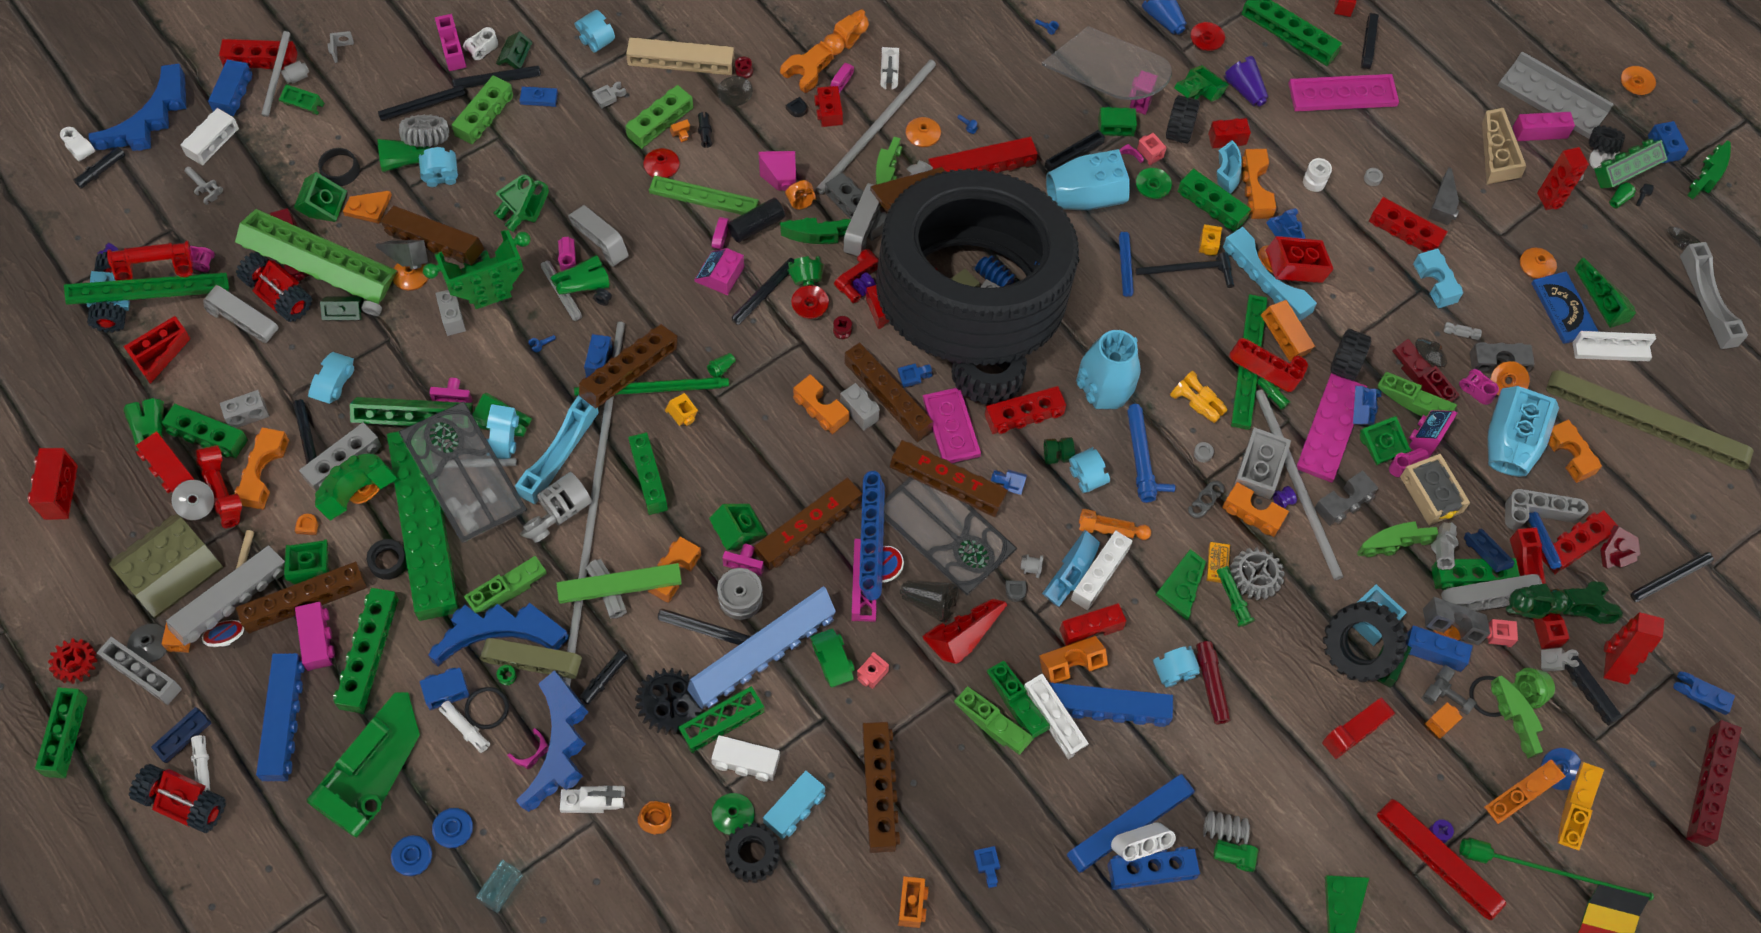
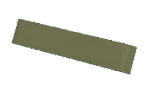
[480,638,582,679]

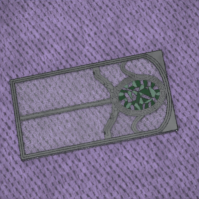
[399,401,527,543]
[884,477,1017,596]

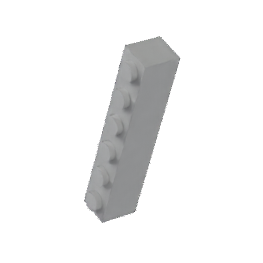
[166,545,285,646]

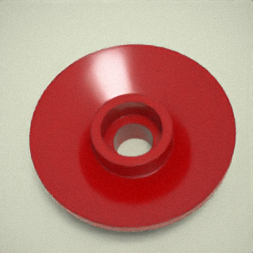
[1191,22,1225,51]
[643,148,680,178]
[791,285,829,319]

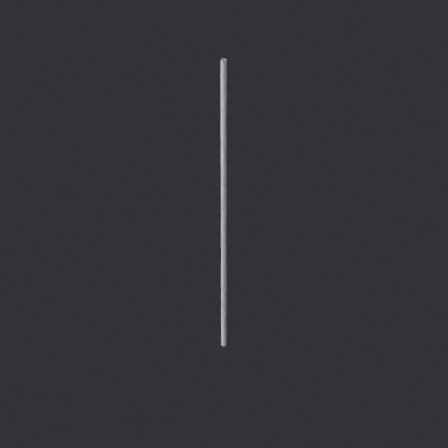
[563,322,625,687]

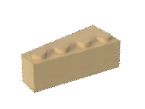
[1482,108,1526,184]

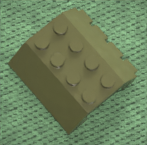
[109,514,224,619]

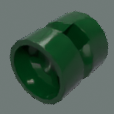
[1043,437,1075,464]

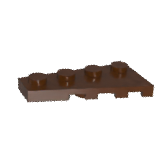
[870,167,945,213]

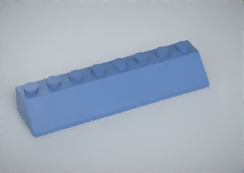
[687,586,836,710]

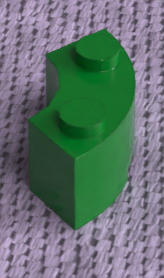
[810,628,855,688]

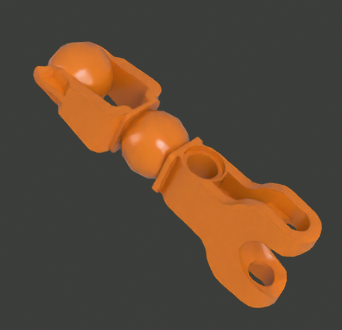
[780,9,869,93]

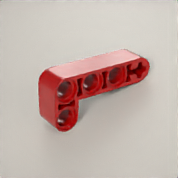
[1229,338,1308,392]
[1322,697,1396,759]

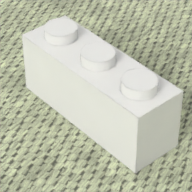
[181,108,239,166]
[711,735,780,781]

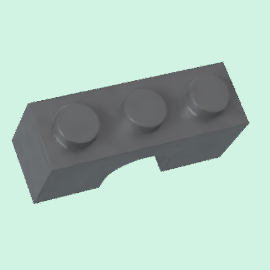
[1470,342,1535,373]
[1314,470,1378,526]
[1423,597,1490,645]

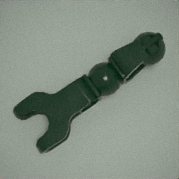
[1505,581,1623,624]

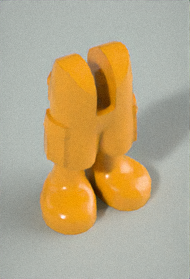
[1170,371,1227,423]

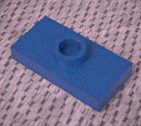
[520,87,558,107]

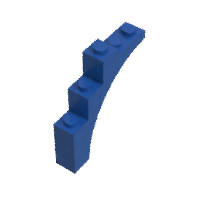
[89,64,186,151]
[428,603,569,667]
[516,670,589,812]

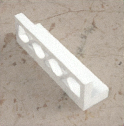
[1572,331,1656,361]
[1024,674,1089,760]

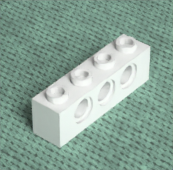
[1071,530,1132,611]

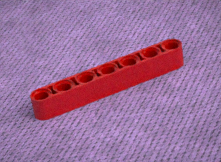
[1377,799,1506,920]

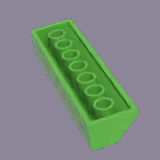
[235,209,397,304]

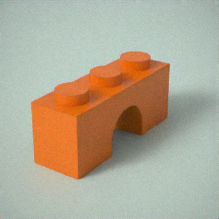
[793,374,850,434]
[1548,419,1602,483]
[1222,482,1289,537]
[648,536,702,603]
[1039,636,1108,683]

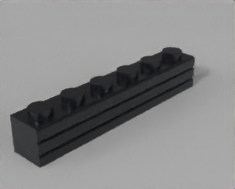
[1044,130,1105,172]
[1565,656,1623,726]

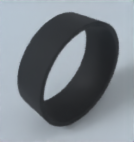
[318,148,360,186]

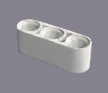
[1111,822,1176,861]

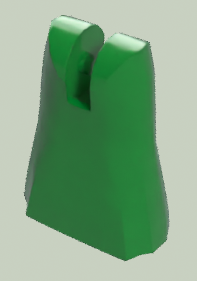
[377,139,430,172]
[550,255,610,295]
[470,393,532,437]
[123,398,164,451]

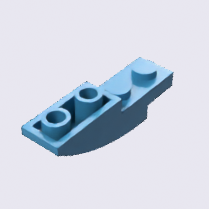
[1042,530,1100,607]

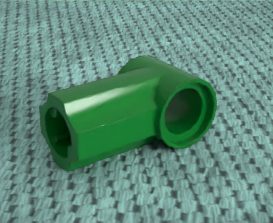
[1213,840,1259,872]

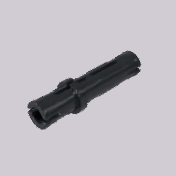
[73,146,125,189]
[579,650,629,705]

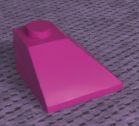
[759,151,796,191]

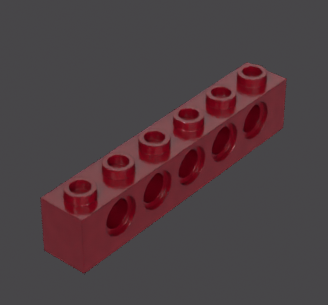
[1686,720,1742,847]

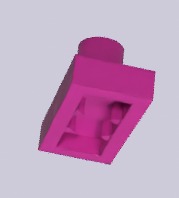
[429,378,473,403]
[722,544,764,576]

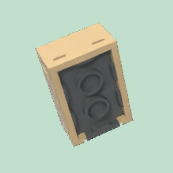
[1400,454,1470,526]

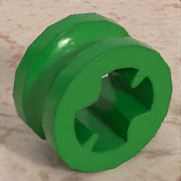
[496,665,516,686]

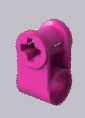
[190,246,215,272]
[1459,369,1499,405]

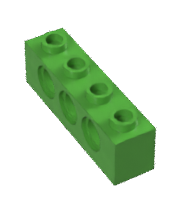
[451,75,513,144]
[625,85,693,149]

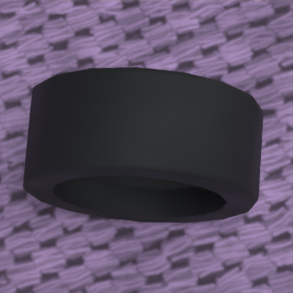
[366,539,407,580]

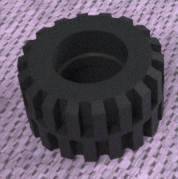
[1166,95,1200,144]
[1330,329,1371,381]
[725,823,780,883]

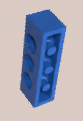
[1107,847,1200,890]

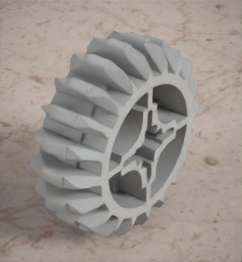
[399,114,449,147]
[1230,547,1285,601]

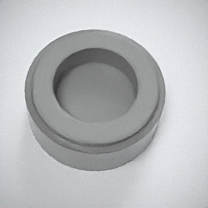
[1364,168,1383,186]
[362,301,382,316]
[1194,442,1214,463]

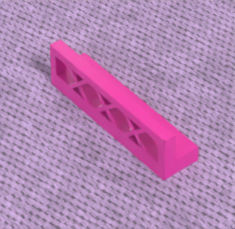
[851,539,876,622]

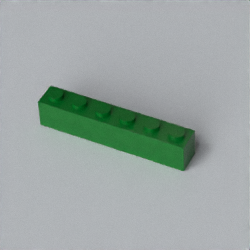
[350,397,473,429]

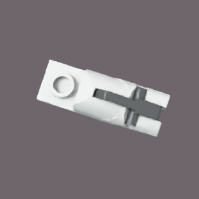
[880,47,899,89]
[560,786,625,813]

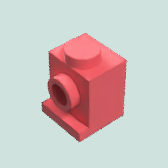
[1137,133,1166,165]
[1486,619,1518,647]
[857,652,889,689]

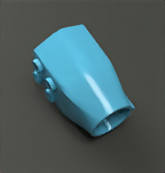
[1046,149,1130,211]
[1076,330,1141,409]
[1488,386,1559,477]

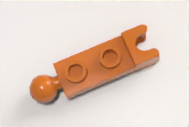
[1079,509,1151,540]

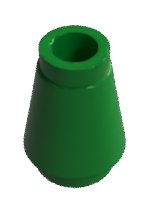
[1609,182,1636,209]
[707,353,736,378]

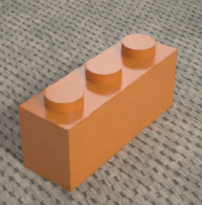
[1261,300,1316,362]

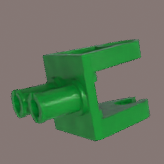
[494,175,549,232]

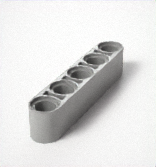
[1441,574,1542,611]

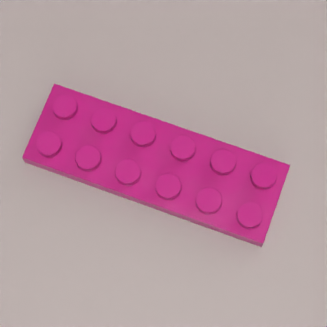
[1288,74,1399,111]
[1296,373,1367,483]

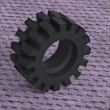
[1588,125,1625,154]

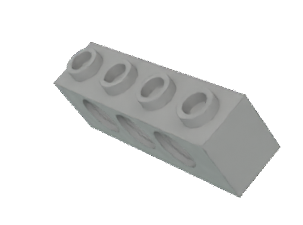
[299,422,381,492]
[97,637,182,705]

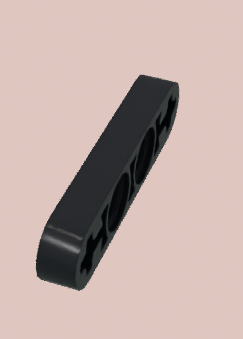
[1361,13,1379,69]

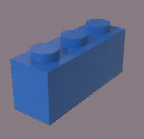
[208,59,253,116]
[1405,625,1473,672]

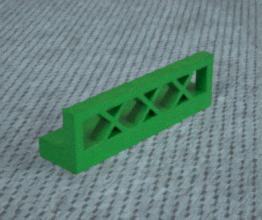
[678,686,764,754]

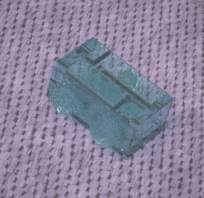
[476,859,523,914]

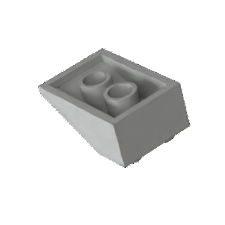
[1233,428,1291,500]

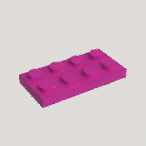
[922,388,981,463]

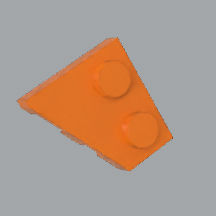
[343,191,392,224]

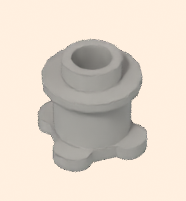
[1020,554,1043,578]

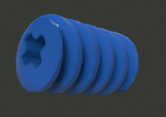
[975,255,1016,287]

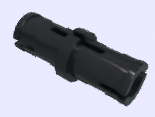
[698,112,713,148]

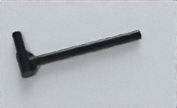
[1135,252,1234,288]

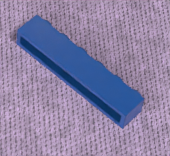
[256,653,305,781]
[1049,683,1173,727]

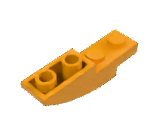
[1557,761,1604,850]

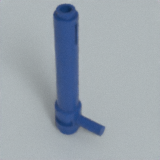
[1127,404,1175,503]

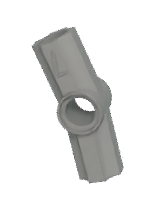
[1431,522,1459,570]
[586,559,627,619]

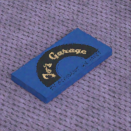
[1531,271,1599,344]

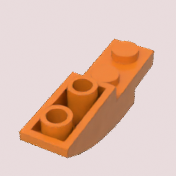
[1484,759,1566,824]

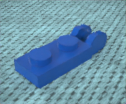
[1673,671,1735,715]

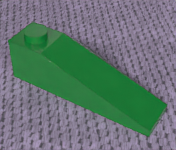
[1574,258,1636,328]

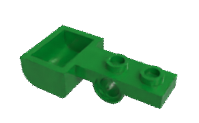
[1174,65,1229,102]

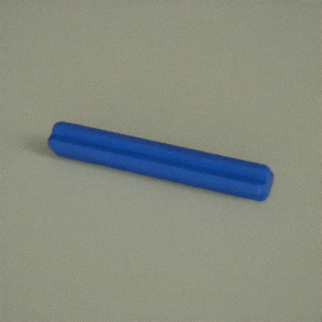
[1119,232,1133,297]
[1528,512,1562,569]

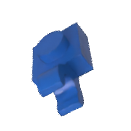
[897,363,932,388]
[991,470,1027,495]
[973,846,1000,888]

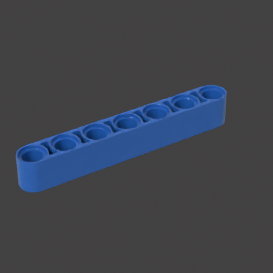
[859,471,885,600]
[1066,774,1195,873]

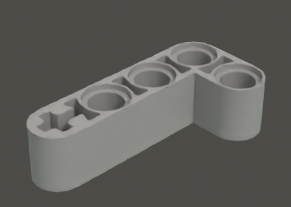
[844,183,881,256]
[568,205,629,267]
[203,285,279,343]
[1505,489,1588,530]

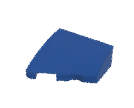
[1266,208,1306,239]
[1353,386,1382,426]

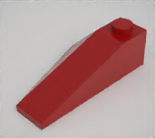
[922,599,1007,664]

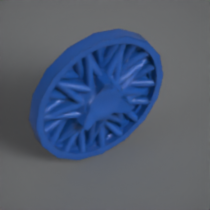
[432,808,473,848]
[391,835,432,876]

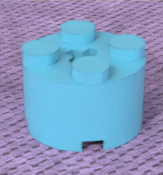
[574,10,615,53]
[419,147,458,187]
[1069,447,1110,493]
[1153,646,1200,688]

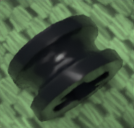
[593,288,612,306]

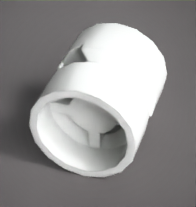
[1303,158,1332,192]

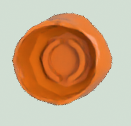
[785,180,816,210]
[637,801,672,834]

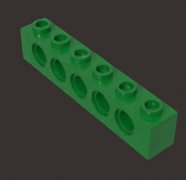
[1241,0,1342,66]
[333,588,399,714]

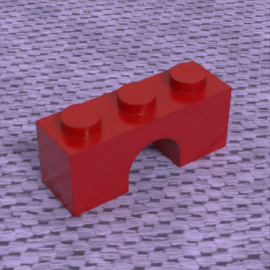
[1059,603,1126,646]

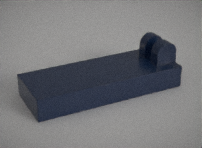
[1464,529,1515,572]
[151,707,211,763]

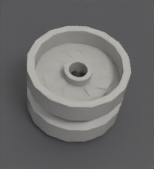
[717,568,763,620]

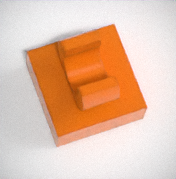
[670,119,690,142]

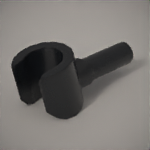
[1636,184,1654,206]

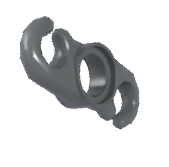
[1188,481,1225,518]

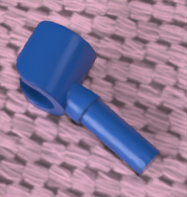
[1035,19,1059,35]
[957,115,978,134]
[528,335,556,352]

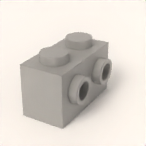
[840,383,880,431]

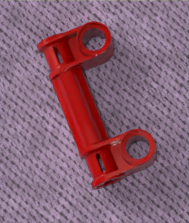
[107,241,193,281]
[196,445,242,529]

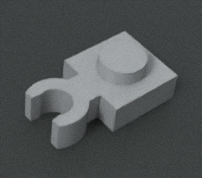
[592,82,626,109]
[1541,648,1579,672]

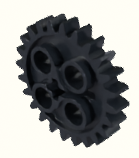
[635,668,702,735]

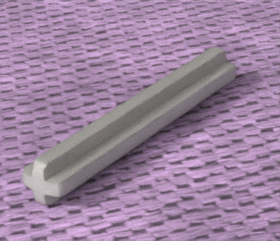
[541,260,582,321]

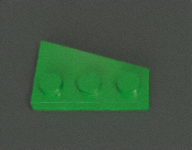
[1155,549,1206,620]
[1325,875,1369,933]

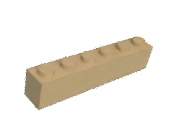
[626,38,735,75]

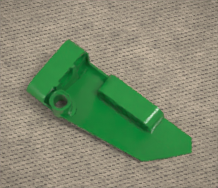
[306,692,420,838]

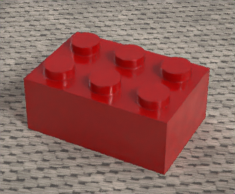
[1265,236,1334,283]
[28,448,78,520]

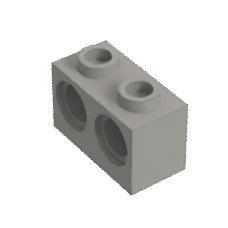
[435,290,466,336]
[220,390,269,428]

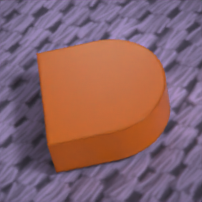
[295,514,318,535]

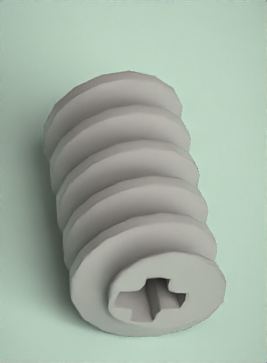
[1203,811,1250,845]

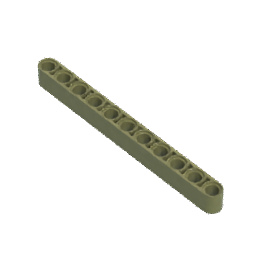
[1546,370,1754,470]

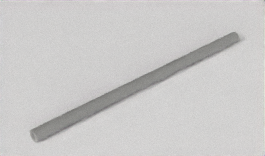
[816,60,936,194]
[1255,389,1343,580]

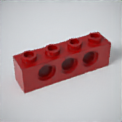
[219,39,298,70]
[1537,147,1589,210]
[1368,197,1448,252]
[985,386,1066,435]
[1542,510,1618,575]

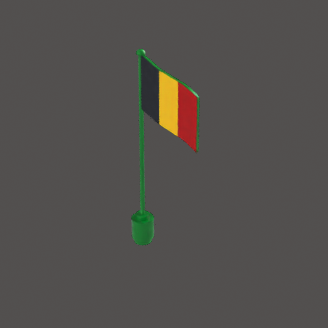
[1459,838,1654,933]

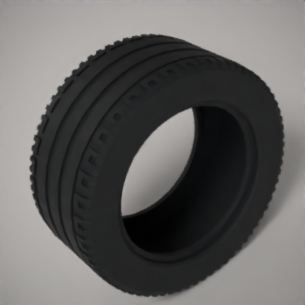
[876,169,1079,365]

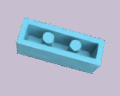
[763,771,825,840]

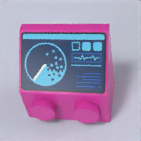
[694,248,744,295]
[1409,410,1457,457]

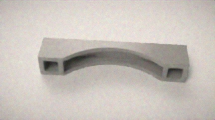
[1680,242,1748,349]

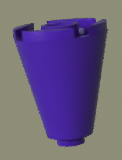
[1223,56,1268,107]

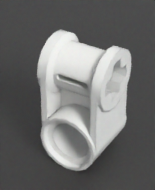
[463,27,498,60]
[60,127,95,162]

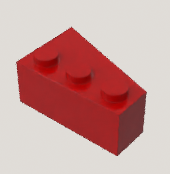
[123,316,191,384]

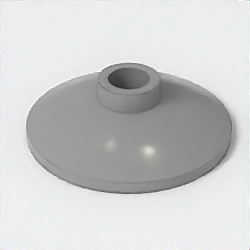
[171,480,214,520]

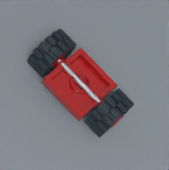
[236,251,312,322]
[129,764,226,833]

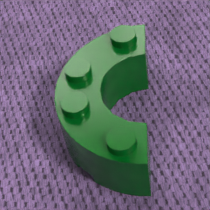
[315,454,397,521]

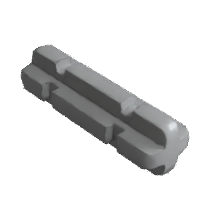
[1444,322,1482,340]

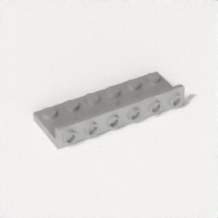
[1498,52,1613,139]

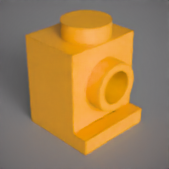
[1199,224,1222,255]
[665,393,698,426]

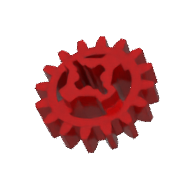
[48,638,98,684]

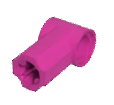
[558,237,576,271]
[1389,448,1429,477]

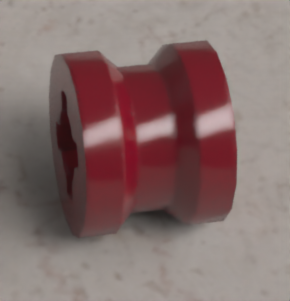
[735,56,753,79]
[833,316,852,340]

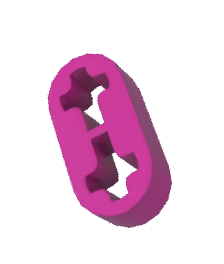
[830,63,854,92]
[712,217,730,250]

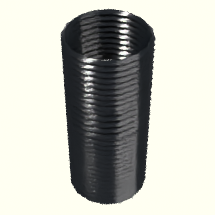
[727,197,786,243]

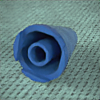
[1142,0,1187,35]

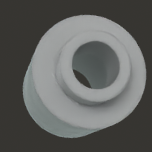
[281,61,309,84]

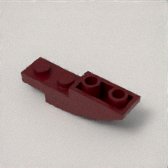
[1392,339,1460,402]

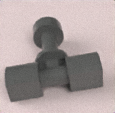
[1421,665,1477,715]

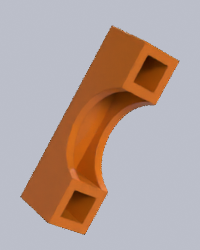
[1241,149,1276,219]
[235,427,290,510]

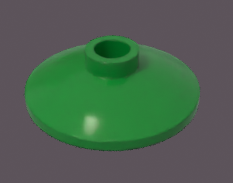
[1136,168,1172,199]
[712,793,754,835]

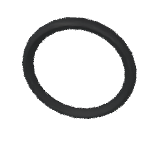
[1469,675,1502,717]
[464,687,509,729]

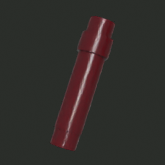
[1196,641,1231,725]

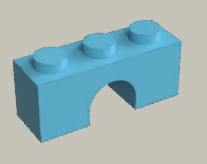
[1413,248,1463,308]

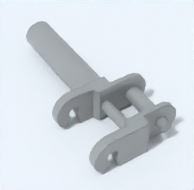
[185,167,223,205]

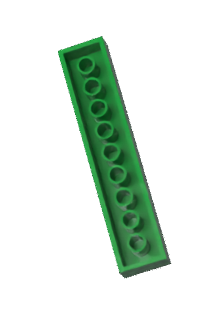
[387,426,459,621]

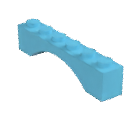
[1223,227,1317,321]
[515,395,599,504]

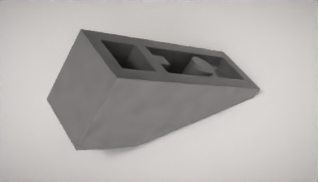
[1428,167,1459,225]
[376,240,428,269]

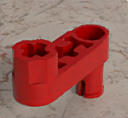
[834,249,879,304]

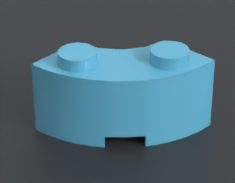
[1217,140,1242,194]
[308,352,354,404]
[485,404,519,459]

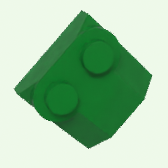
[1360,416,1411,465]
[284,539,330,584]

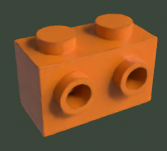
[898,876,929,928]

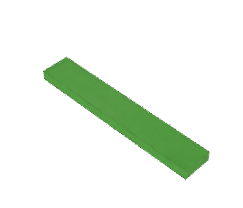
[649,175,759,215]
[556,563,682,604]

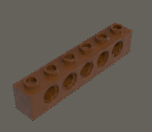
[579,324,678,409]
[844,342,933,443]
[236,561,368,634]
[862,722,900,853]

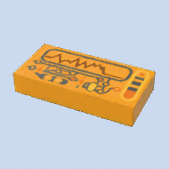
[1206,542,1230,583]

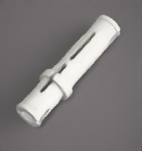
[439,701,490,753]
[191,735,210,791]

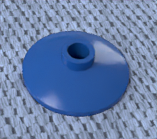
[1541,748,1581,790]

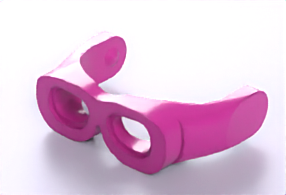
[1119,144,1144,163]
[507,728,549,769]

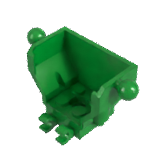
[423,229,531,309]

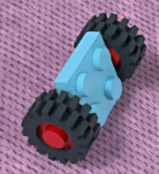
[87,252,130,333]

